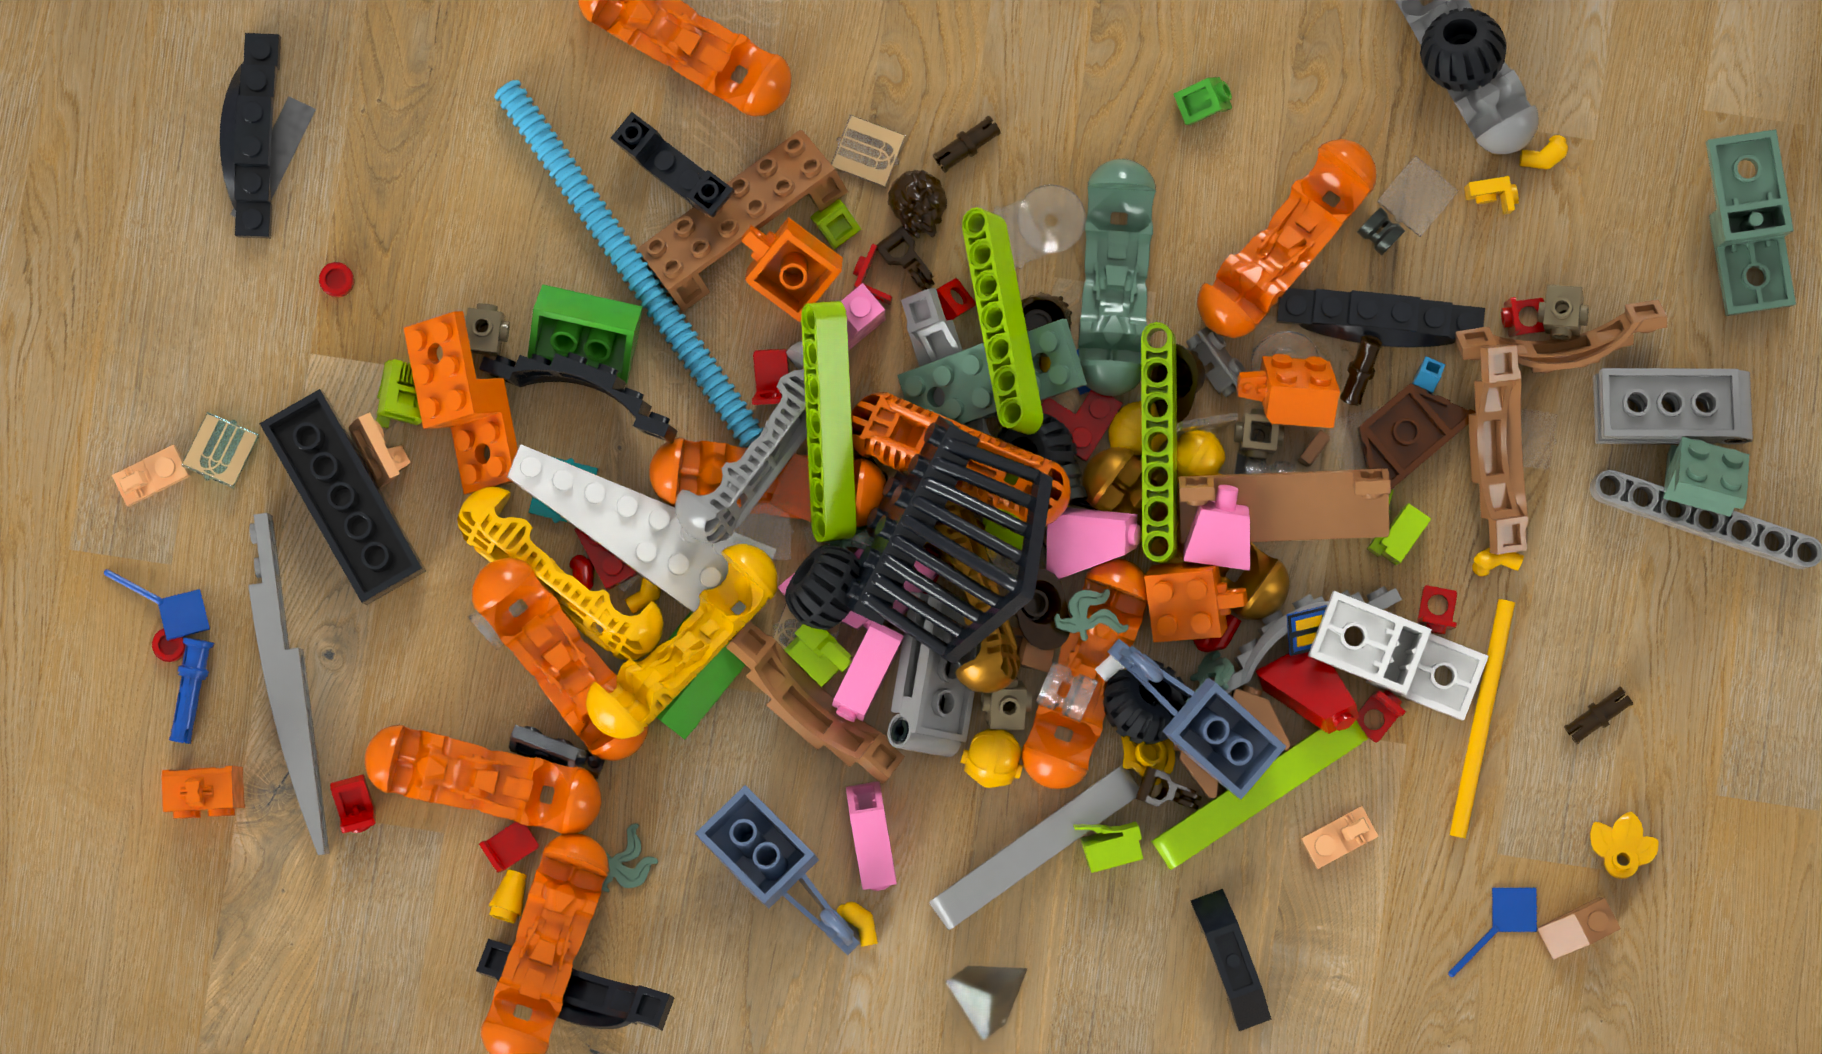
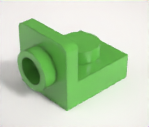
[1173,77,1232,125]

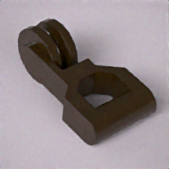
[877,226,935,291]
[1135,766,1202,810]

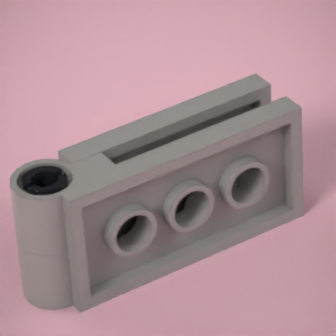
[1593,368,1753,444]
[887,592,981,757]

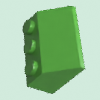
[527,284,643,384]
[656,611,746,740]

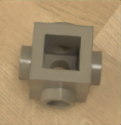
[1538,285,1589,340]
[464,303,510,356]
[1234,409,1284,459]
[981,678,1032,730]

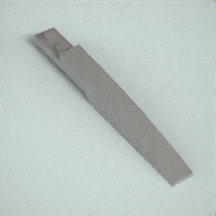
[248,513,330,855]

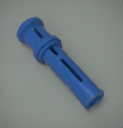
[169,637,214,744]

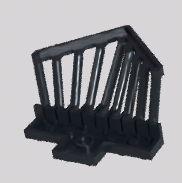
[845,416,1053,664]

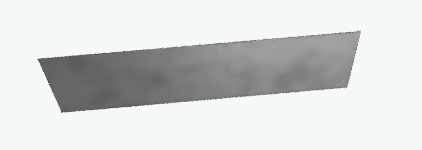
[230,96,316,217]

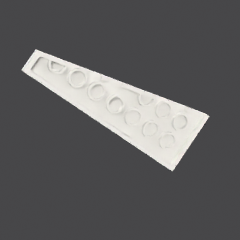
[507,445,776,615]

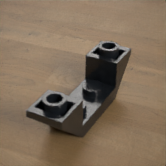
[610,112,735,217]
[1190,889,1272,1031]

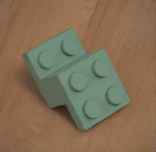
[1663,436,1750,517]

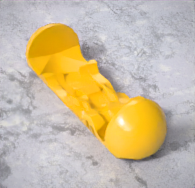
[457,487,664,660]
[586,544,778,739]

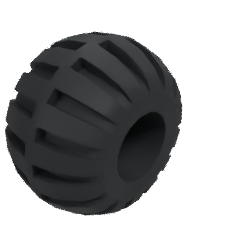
[1420,8,1507,92]
[997,413,1077,474]
[785,545,860,630]
[1103,660,1188,745]

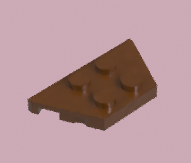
[1357,383,1476,489]

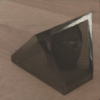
[945,966,1028,1040]

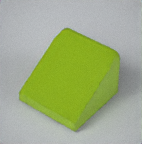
[810,199,862,250]

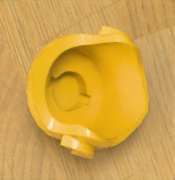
[1177,430,1226,483]
[960,728,1023,788]

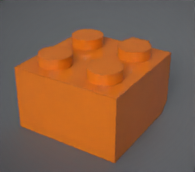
[741,217,843,322]
[1236,354,1340,428]
[1144,562,1248,643]
[161,766,245,819]

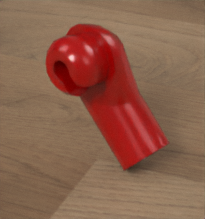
[569,555,594,590]
[1193,614,1242,652]

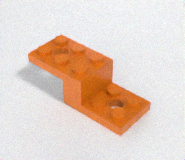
[404,311,518,494]

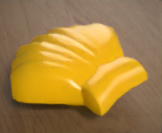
[1109,401,1167,455]
[1121,735,1175,785]

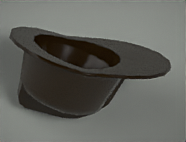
[1151,344,1206,423]
[1014,568,1070,650]

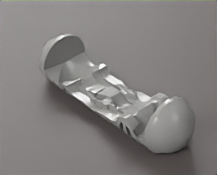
[1395,0,1539,154]
[675,341,807,543]

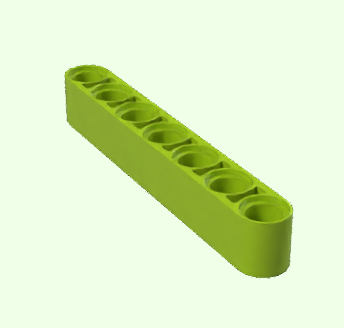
[962,207,1043,435]
[801,301,856,542]
[1141,322,1178,564]
[1151,720,1368,870]

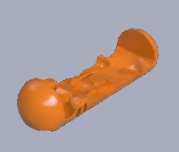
[578,0,791,117]
[1197,139,1377,338]
[851,392,1071,526]
[649,437,887,527]
[472,558,649,761]
[1021,559,1148,789]
[365,724,602,835]
[481,833,609,1054]

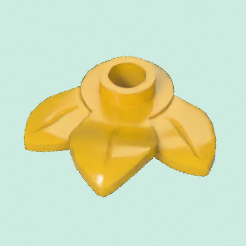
[1590,812,1659,879]

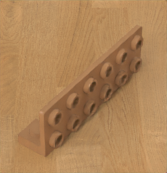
[637,130,848,312]
[1179,468,1391,545]

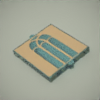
[181,412,259,489]

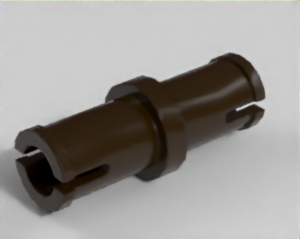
[933,116,1001,173]
[1340,335,1383,406]
[1564,686,1633,744]

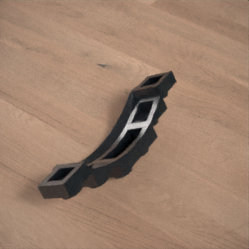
[220,33,281,239]
[1276,288,1485,348]
[479,352,678,443]
[476,939,675,1031]

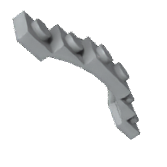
[901,288,990,435]
[1225,586,1402,693]

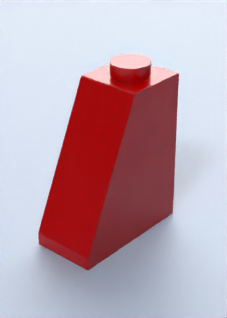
[1256,652,1359,734]

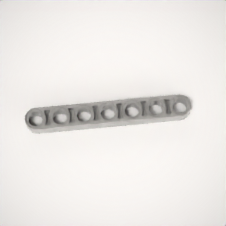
[1590,470,1822,569]
[929,764,1139,931]

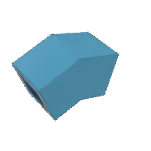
[1412,356,1445,394]

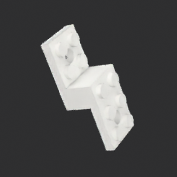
[1308,591,1489,721]

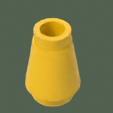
[488,870,527,923]

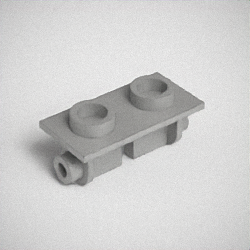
[1186,327,1246,398]

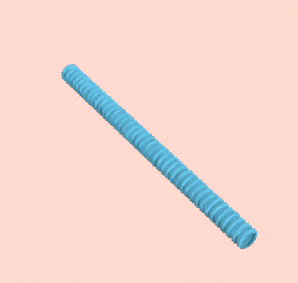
[494,80,764,448]

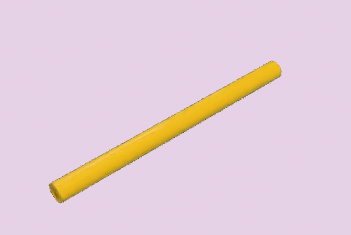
[1449,599,1515,839]

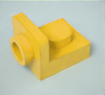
[1464,176,1519,215]

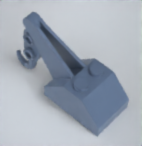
[1107,639,1287,799]
[695,785,860,956]

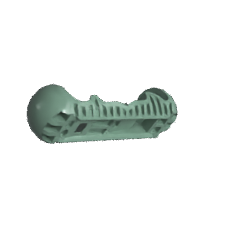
[1078,159,1156,396]

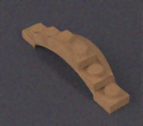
[1455,299,1667,373]
[1468,344,1528,555]
[726,621,905,784]

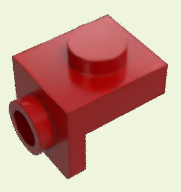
[330,774,376,833]

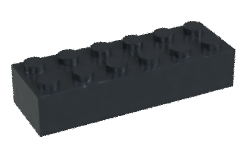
[259,389,426,605]

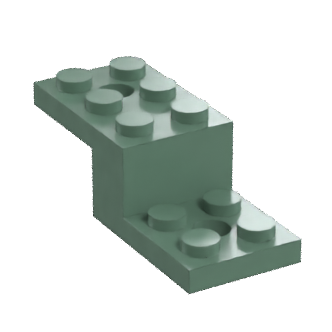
[1706,129,1796,316]
[897,319,1087,425]

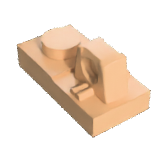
[348,412,410,488]
[112,445,190,507]
[1300,806,1378,869]

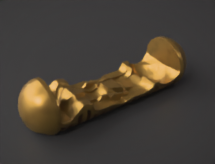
[1082,447,1290,620]
[934,500,1020,693]

